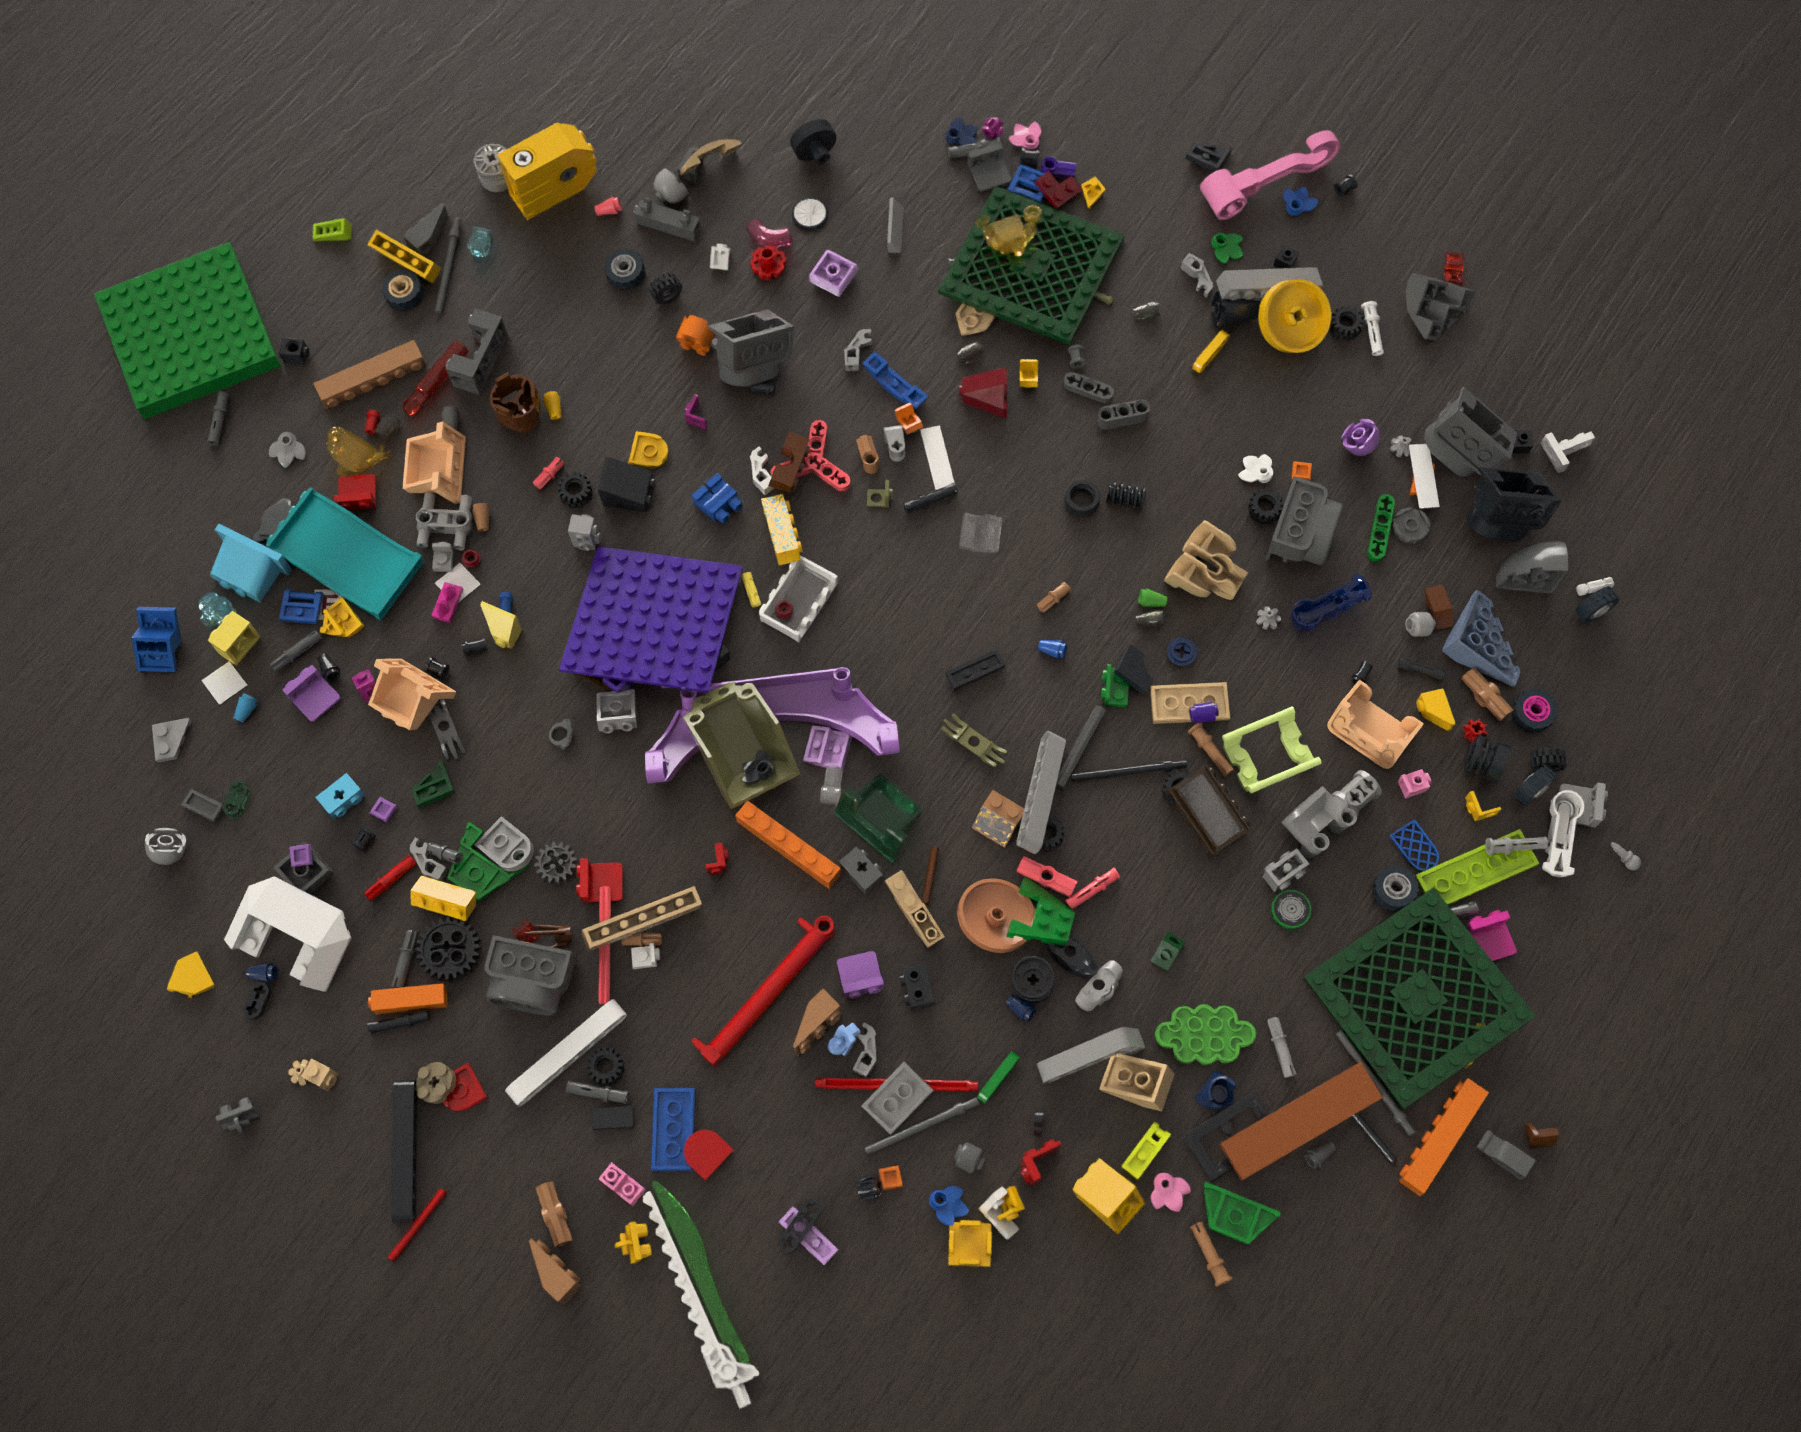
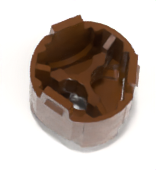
[490,373,541,433]

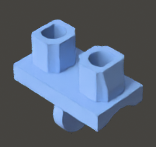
[828,1023,860,1057]

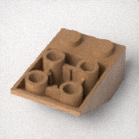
[793,989,841,1056]
[529,1239,582,1306]

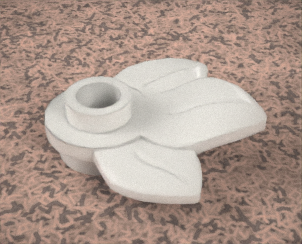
[1238,454,1273,483]

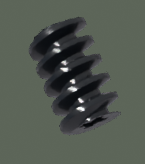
[1106,480,1146,511]

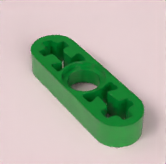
[977,1051,1020,1104]

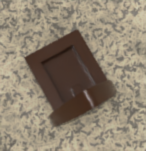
[1525,1123,1559,1149]

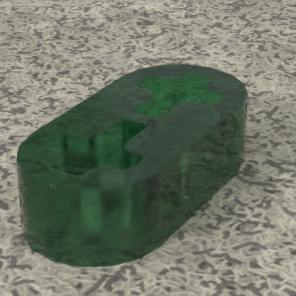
[222,781,250,818]

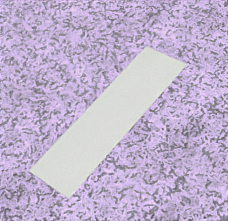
[920,426,954,490]
[1409,444,1440,508]

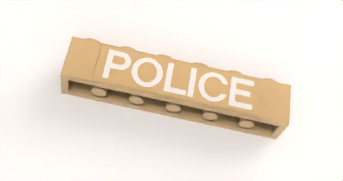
[581,886,702,952]

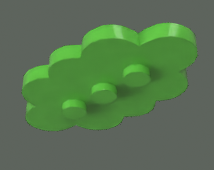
[1154,1004,1256,1066]

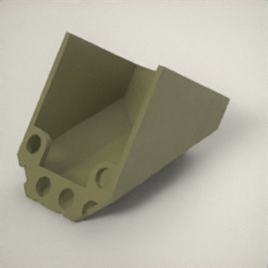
[683,682,800,809]

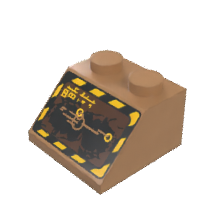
[972,790,1024,848]

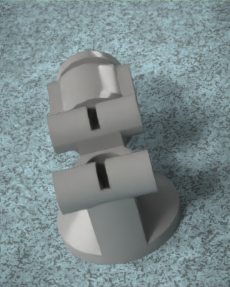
[1281,770,1382,858]

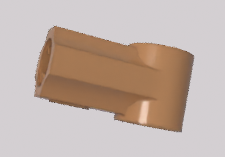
[856,435,880,474]

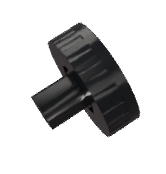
[790,119,837,164]

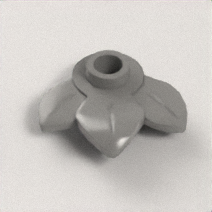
[269,432,306,468]

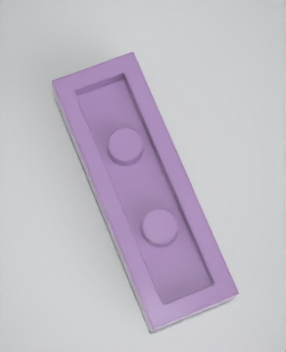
[779,1207,838,1266]

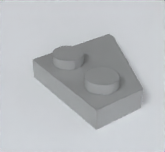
[152,718,191,763]

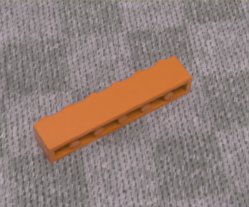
[735,801,841,890]
[1399,1078,1489,1196]

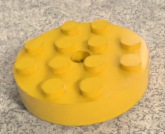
[1259,279,1331,353]

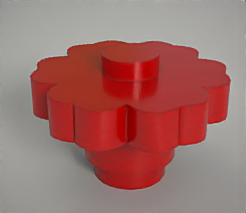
[750,245,787,280]

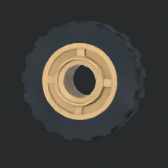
[382,269,424,311]

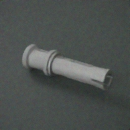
[1485,837,1548,856]

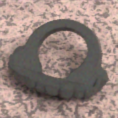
[549,718,573,750]

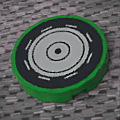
[1271,890,1311,930]

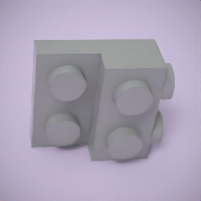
[597,689,637,733]

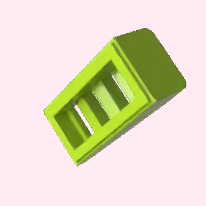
[313,218,352,241]

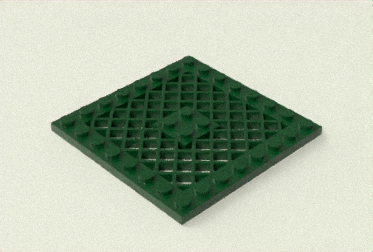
[938,186,1124,345]
[1304,887,1536,1110]

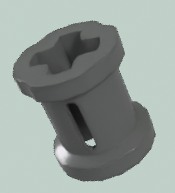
[1068,345,1086,369]

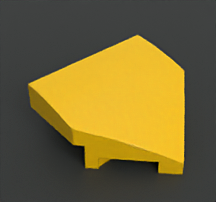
[320,597,365,638]
[167,952,214,998]

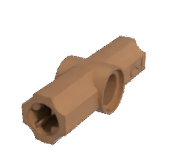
[1461,668,1513,721]
[536,1181,573,1247]

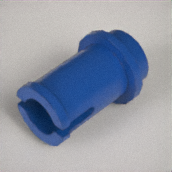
[499,592,514,613]

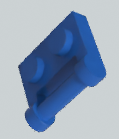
[1008,164,1045,203]
[279,589,324,624]

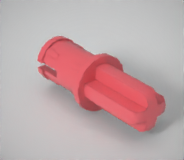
[533,457,565,489]

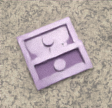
[803,725,852,771]

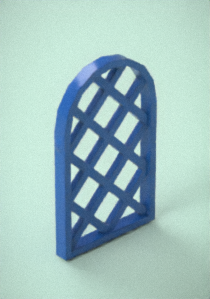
[1389,819,1439,872]

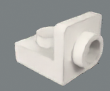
[710,244,731,270]
[631,943,660,969]

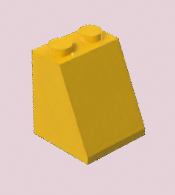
[1072,1158,1145,1234]

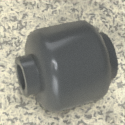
[953,1142,985,1173]

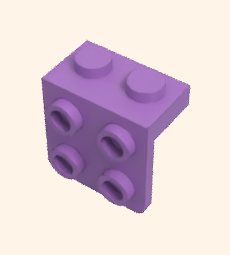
[283,665,340,722]
[837,951,884,999]

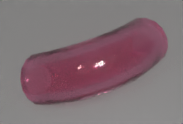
[746,219,793,247]

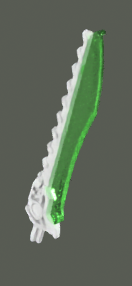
[643,1181,759,1409]

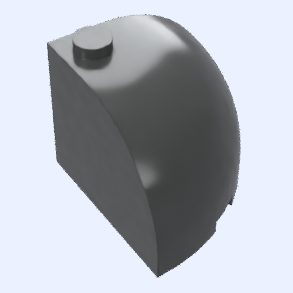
[1496,541,1568,594]

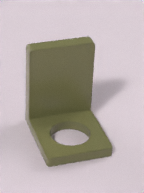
[867,480,893,507]

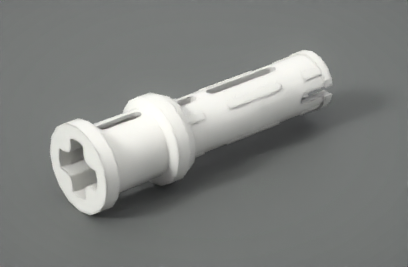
[1361,301,1384,356]

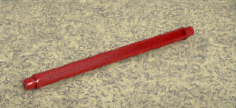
[815,1077,978,1092]

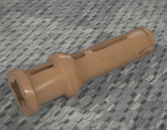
[1188,723,1234,777]
[1190,1222,1233,1287]

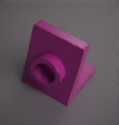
[685,394,707,430]

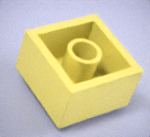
[208,611,261,666]

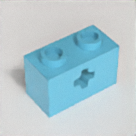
[315,773,365,820]

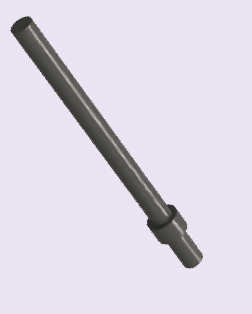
[435,218,461,314]
[1336,1030,1416,1136]
[865,1097,979,1155]

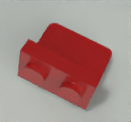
[334,474,376,511]
[577,858,623,903]
[1020,1140,1062,1187]

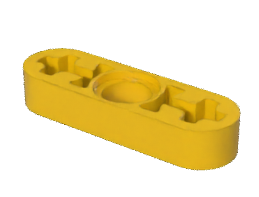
[1192,330,1230,374]

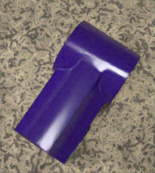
[1040,157,1076,178]

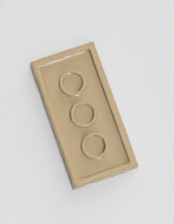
[1150,682,1230,724]

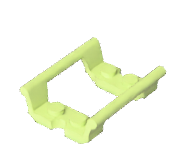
[1222,707,1322,793]

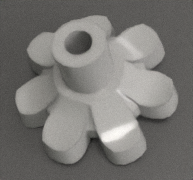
[1390,435,1412,458]
[1256,606,1281,630]

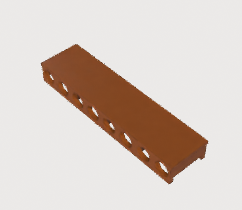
[1219,1062,1383,1181]

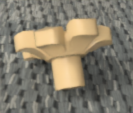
[288,1059,309,1086]

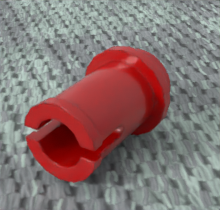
[364,410,381,435]

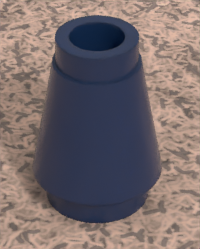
[246,963,279,983]
[1006,995,1037,1022]

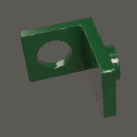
[1151,932,1185,971]

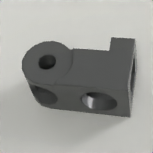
[678,147,703,184]

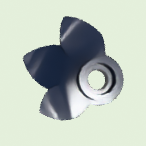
[945,117,977,145]

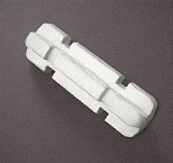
[1576,577,1614,596]

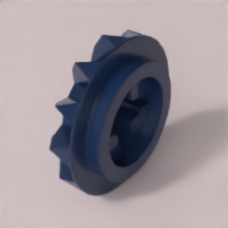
[1167,637,1197,667]

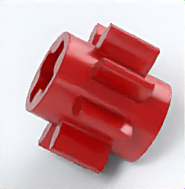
[1463,719,1488,743]

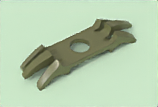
[941,713,1008,767]

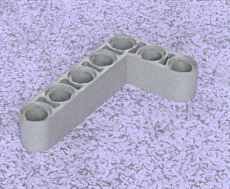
[1036,1027,1145,1084]

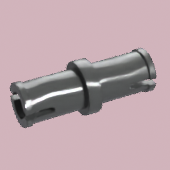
[427,842,464,865]

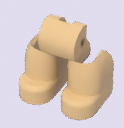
[1164,520,1248,600]

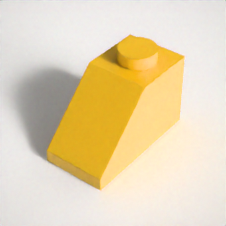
[1416,689,1455,731]

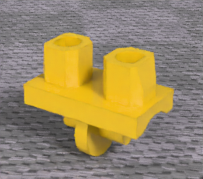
[615,1222,651,1264]

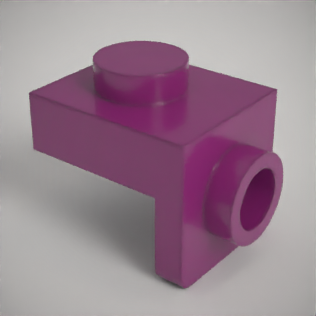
[352,669,376,702]

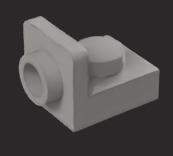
[432,542,454,572]

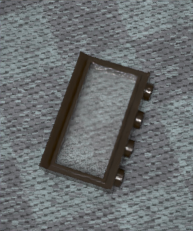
[1164,764,1251,858]

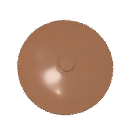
[957,878,1035,953]

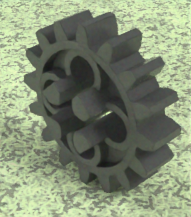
[534,841,578,885]

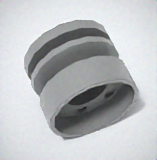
[474,144,508,192]

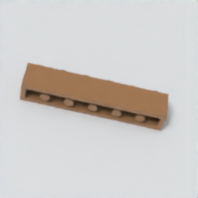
[313,340,426,409]

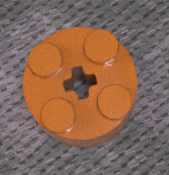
[676,315,716,356]

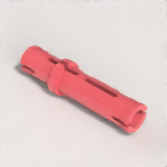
[1065,867,1120,910]

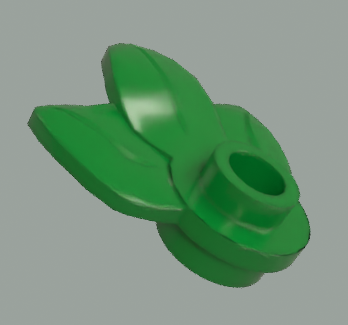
[1211,233,1243,264]

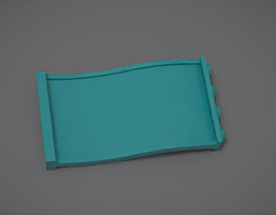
[265,487,424,621]

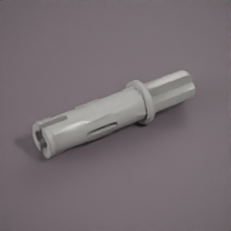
[1267,1017,1297,1078]

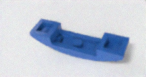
[863,352,928,410]

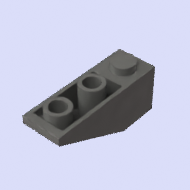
[403,203,448,256]

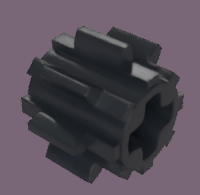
[857,1174,883,1201]

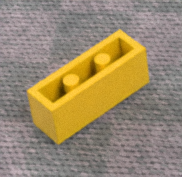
[411,876,476,921]

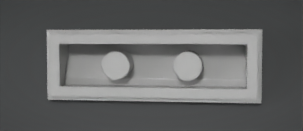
[887,197,904,253]

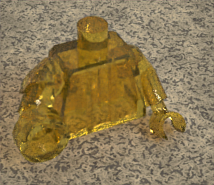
[976,205,1042,256]
[326,427,391,477]

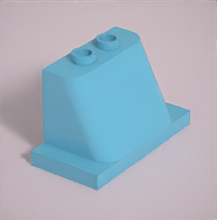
[210,524,292,602]

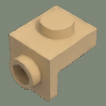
[301,1059,338,1091]

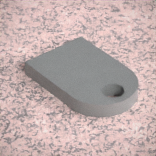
[474,816,534,871]

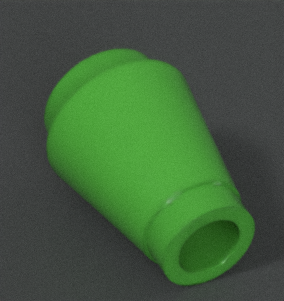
[1138,588,1167,607]

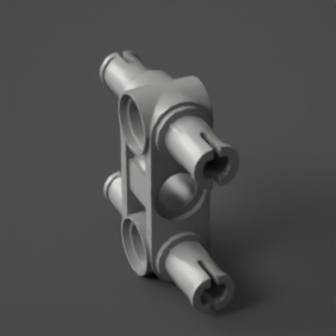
[416,493,473,550]

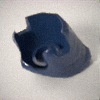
[1195,1070,1236,1109]

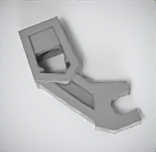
[1180,253,1213,298]
[844,329,871,371]
[410,837,449,882]
[853,1022,877,1078]

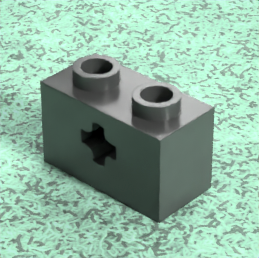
[839,847,883,895]

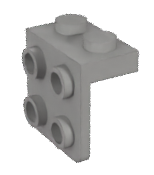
[1557,783,1608,828]

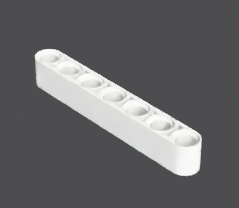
[505,999,627,1107]

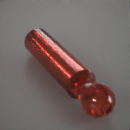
[402,340,469,415]

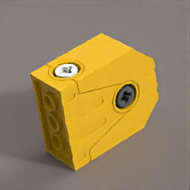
[497,123,597,220]

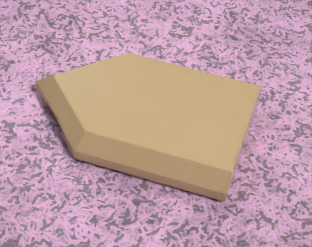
[956,303,996,336]

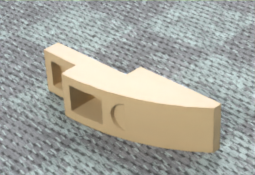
[885,870,945,948]

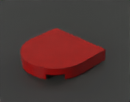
[442,1063,488,1112]
[684,1130,733,1181]

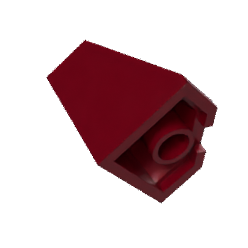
[959,368,1008,418]

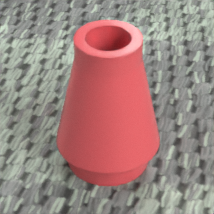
[595,197,622,216]

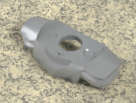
[1075,960,1123,1011]

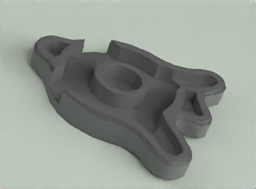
[253,498,292,543]

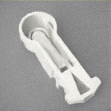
[1542,790,1584,877]

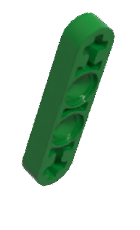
[1367,494,1395,562]

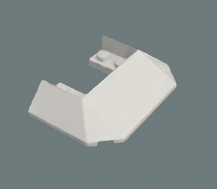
[224,877,351,992]

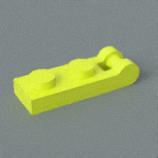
[1121,1122,1171,1180]

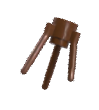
[524,924,572,948]

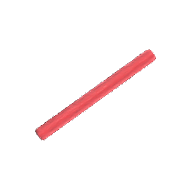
[599,886,611,1005]

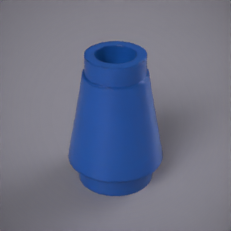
[1038,640,1067,659]

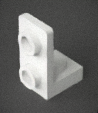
[979,1187,1019,1239]

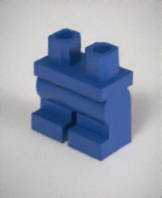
[691,473,743,524]

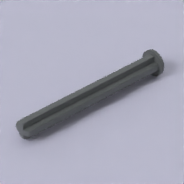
[1055,705,1105,791]

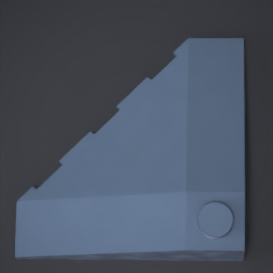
[1442,590,1521,687]

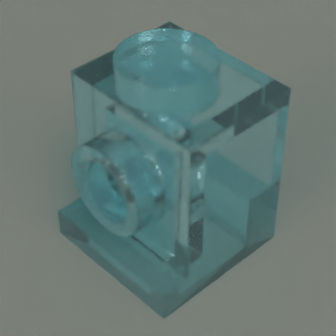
[467,226,493,257]

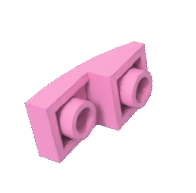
[599,1162,646,1206]

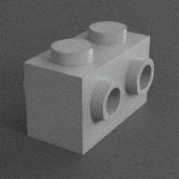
[568,514,601,551]
[1262,849,1309,892]

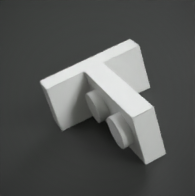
[1540,432,1595,473]

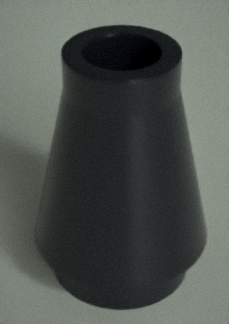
[317,654,340,682]

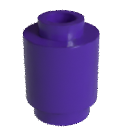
[1189,702,1219,723]

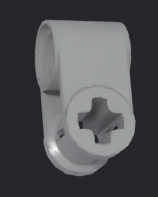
[883,425,905,462]

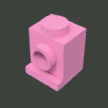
[1398,769,1431,799]

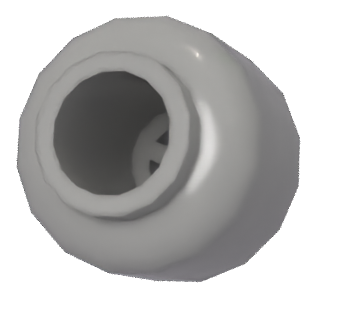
[1405,612,1436,637]

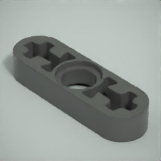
[1063,372,1114,403]

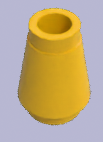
[542,391,562,420]

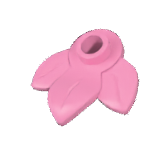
[1009,122,1041,150]
[1151,1173,1191,1212]

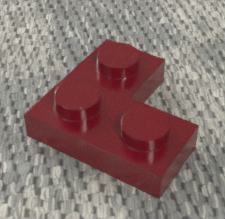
[1034,171,1082,209]

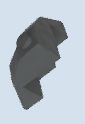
[1405,273,1476,340]

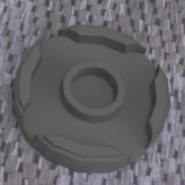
[1392,507,1430,544]

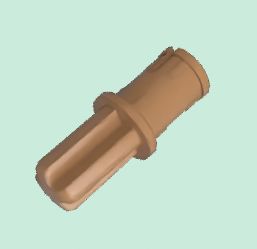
[1037,582,1071,613]
[622,931,662,947]

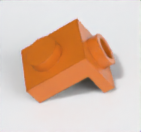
[895,403,923,434]

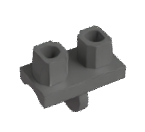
[216,1097,260,1133]

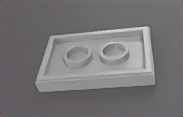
[862,1062,933,1135]

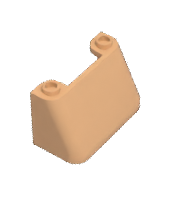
[1327,680,1424,769]

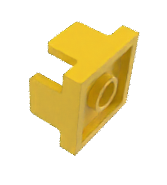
[949,1220,992,1267]

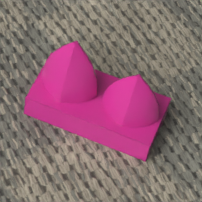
[431,582,464,623]

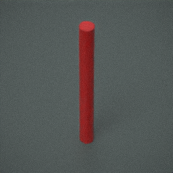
[388,1188,447,1262]

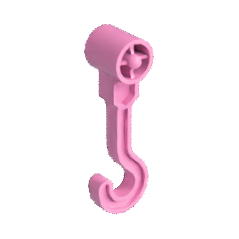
[1200,131,1340,220]

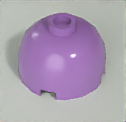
[1342,419,1380,456]

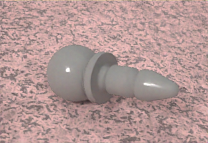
[1611,842,1641,870]

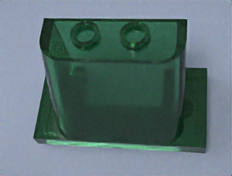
[834,773,924,862]

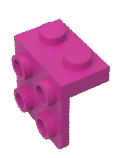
[1466,910,1517,961]

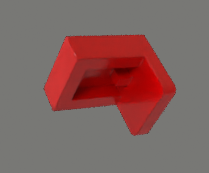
[706,843,729,875]

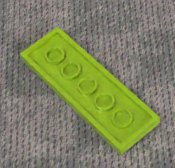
[1416,829,1540,905]

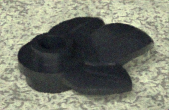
[742,750,775,784]

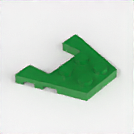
[447,822,530,902]
[1006,876,1075,946]

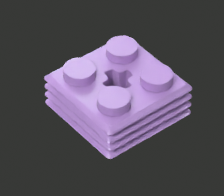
[809,250,857,297]

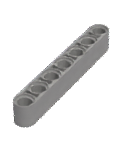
[1016,731,1066,854]

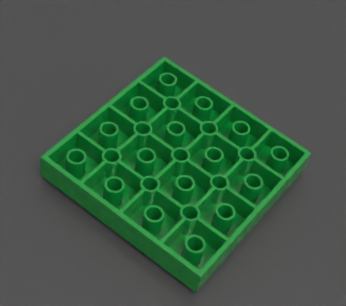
[94,242,281,419]

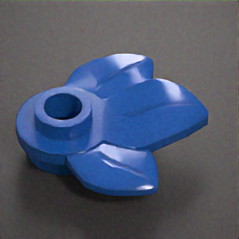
[1283,187,1318,216]
[929,1186,969,1226]

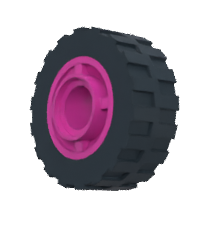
[1512,688,1558,733]

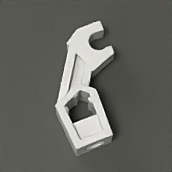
[750,446,774,495]

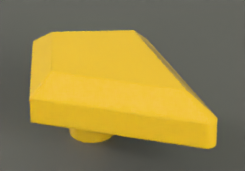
[1081,177,1105,209]

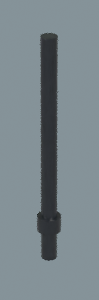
[1071,760,1187,781]

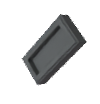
[181,789,226,823]

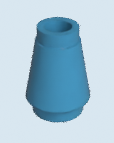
[233,693,257,723]

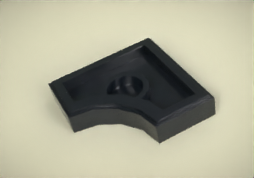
[1113,644,1153,695]

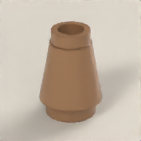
[472,503,490,532]

